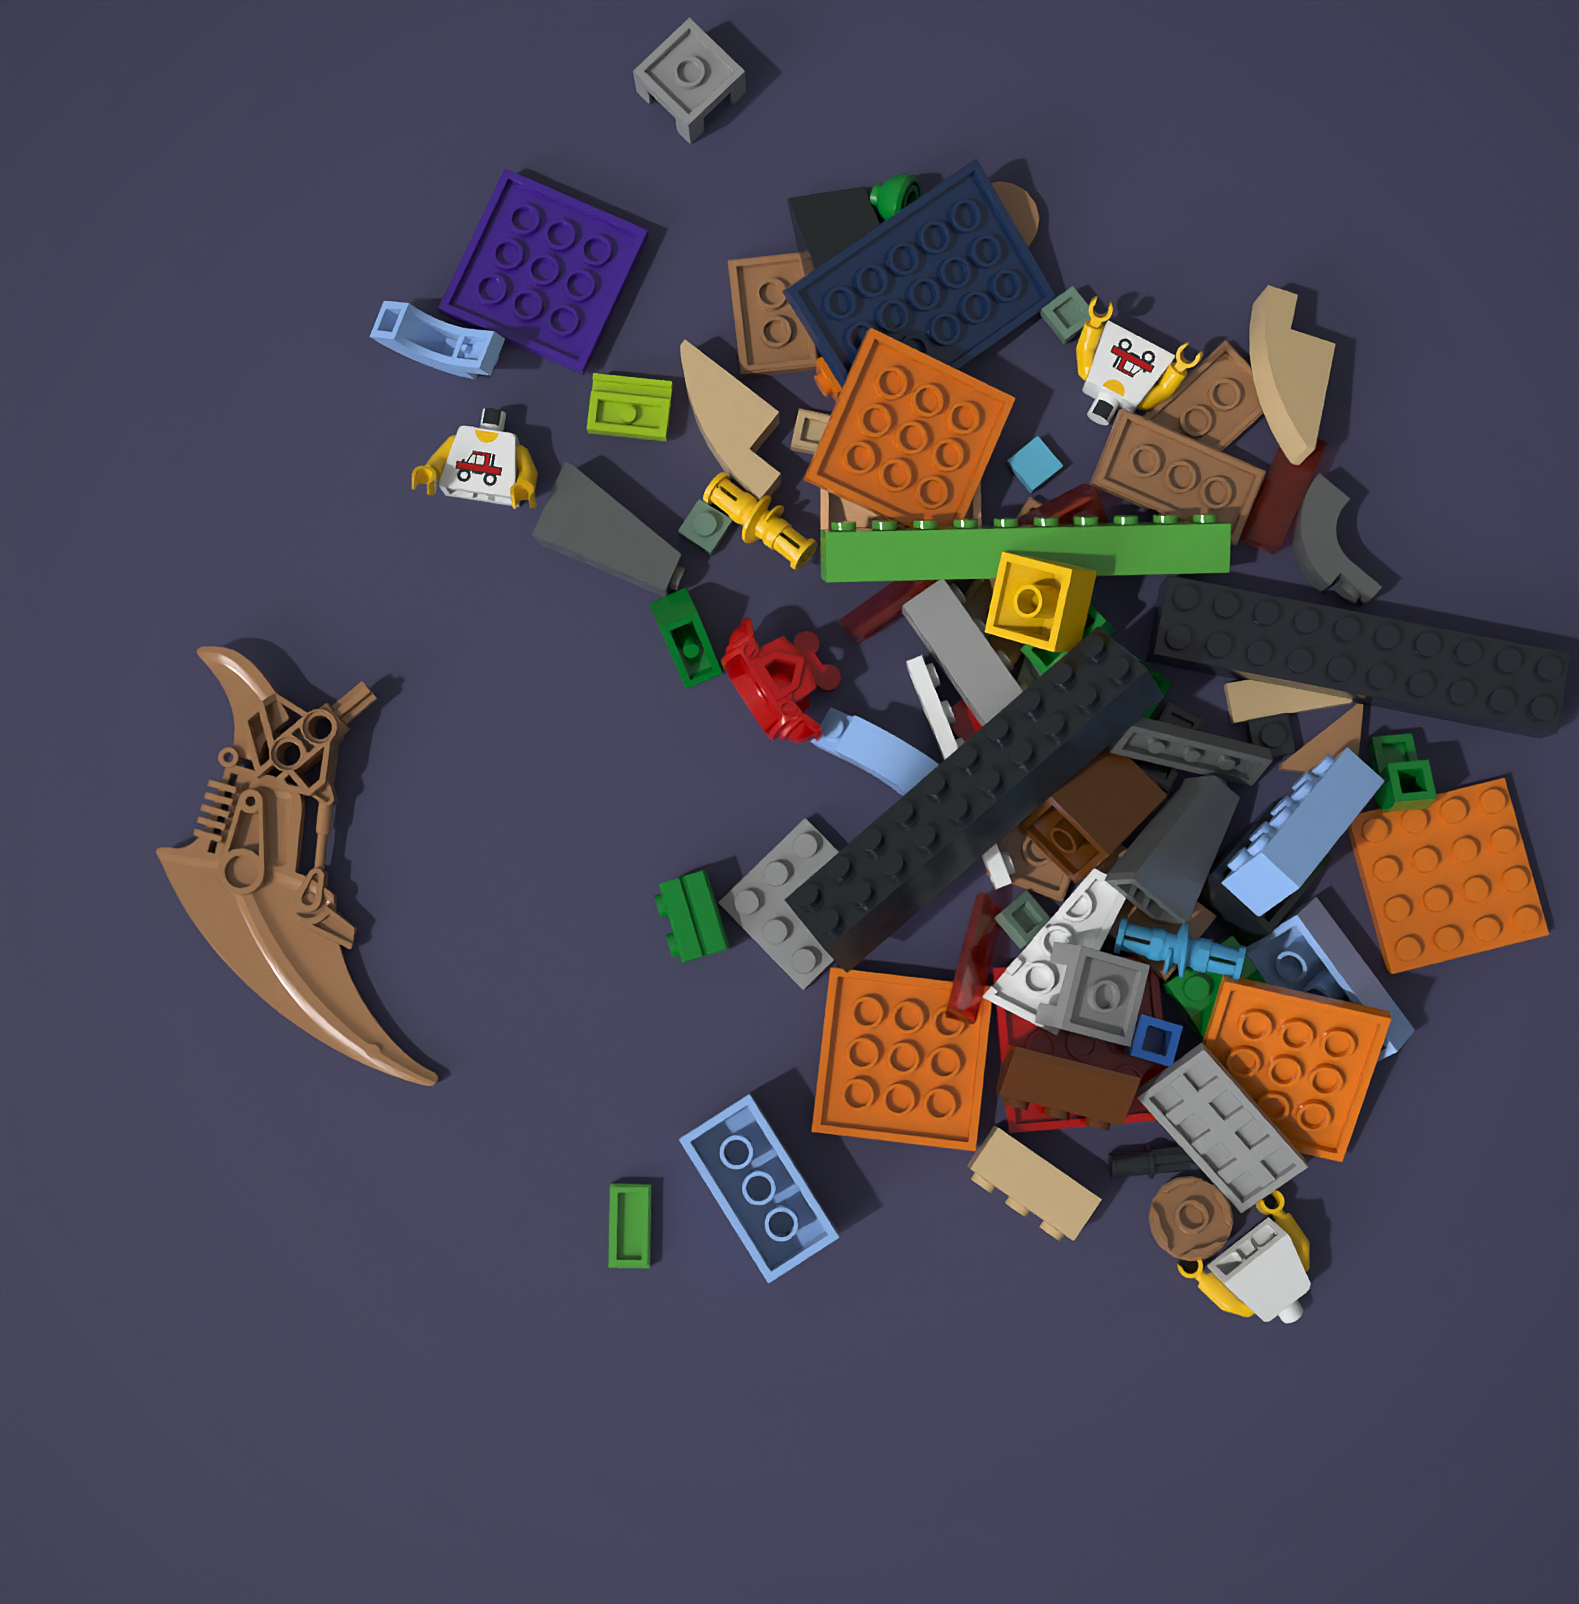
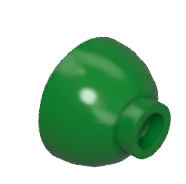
[870,173,921,221]

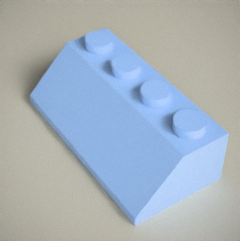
[1246,897,1415,1062]

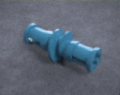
[1113,916,1246,981]

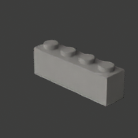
[901,580,1028,727]

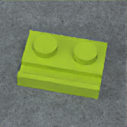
[587,373,673,442]

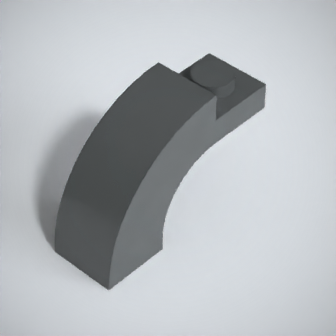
[1291,473,1382,606]

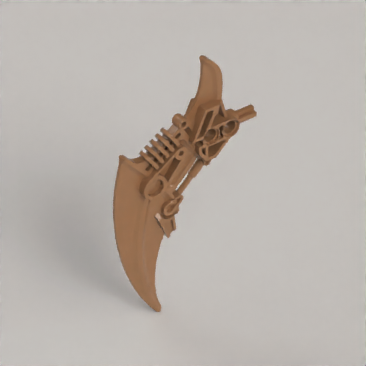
[156,646,439,1086]

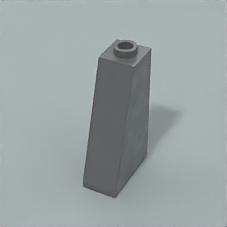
[532,462,687,597]
[1105,774,1240,924]

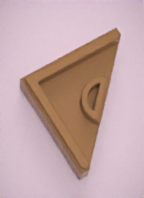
[1279,704,1364,774]

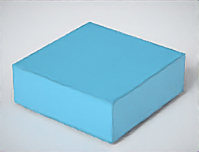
[1006,436,1063,494]

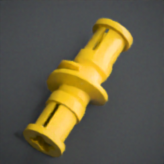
[703,472,818,571]

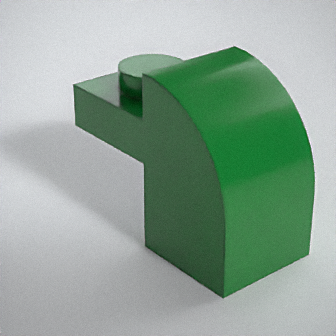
[1368,733,1437,813]

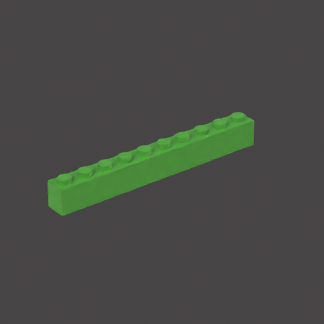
[820,513,1231,582]

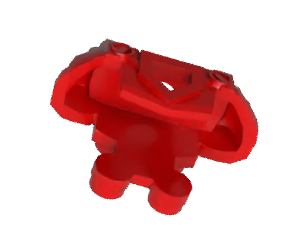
[721,617,841,744]

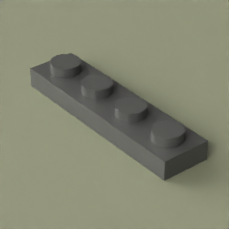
[1109,717,1273,787]

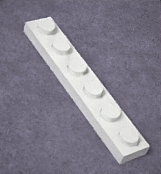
[906,655,1016,890]

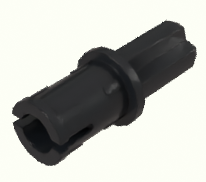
[1108,1145,1193,1179]

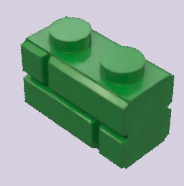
[654,870,730,963]

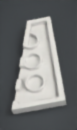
[983,869,1126,1035]

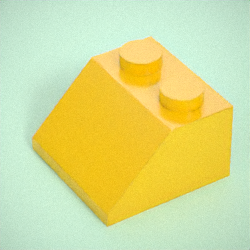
[985,552,1097,652]

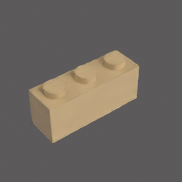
[967,1125,1102,1241]

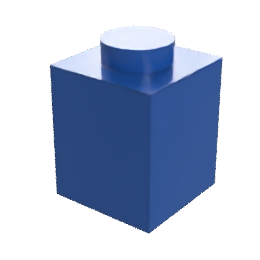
[1123,1014,1183,1067]

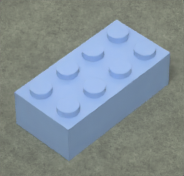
[1222,747,1384,917]
[679,1092,839,1284]

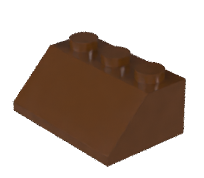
[995,1045,1140,1131]

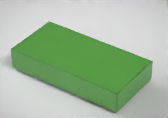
[608,1183,652,1268]

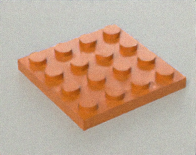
[803,328,1016,527]
[1347,778,1549,974]
[812,967,992,1151]
[1203,974,1392,1162]

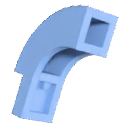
[369,301,505,379]
[811,707,939,796]

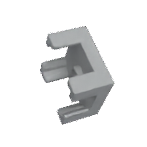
[633,17,746,145]
[1035,942,1150,1047]

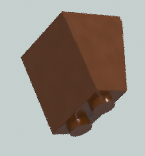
[1018,746,1168,884]

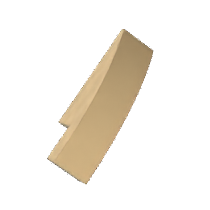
[1249,285,1335,466]
[680,340,781,502]

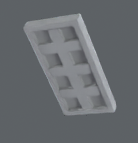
[1136,1042,1308,1213]

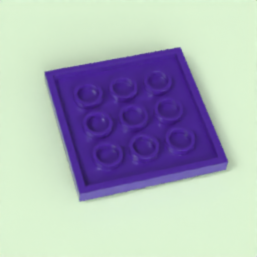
[438,168,649,376]

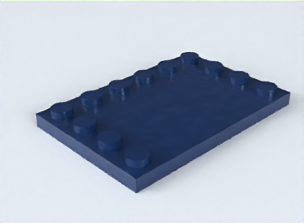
[782,159,1057,388]

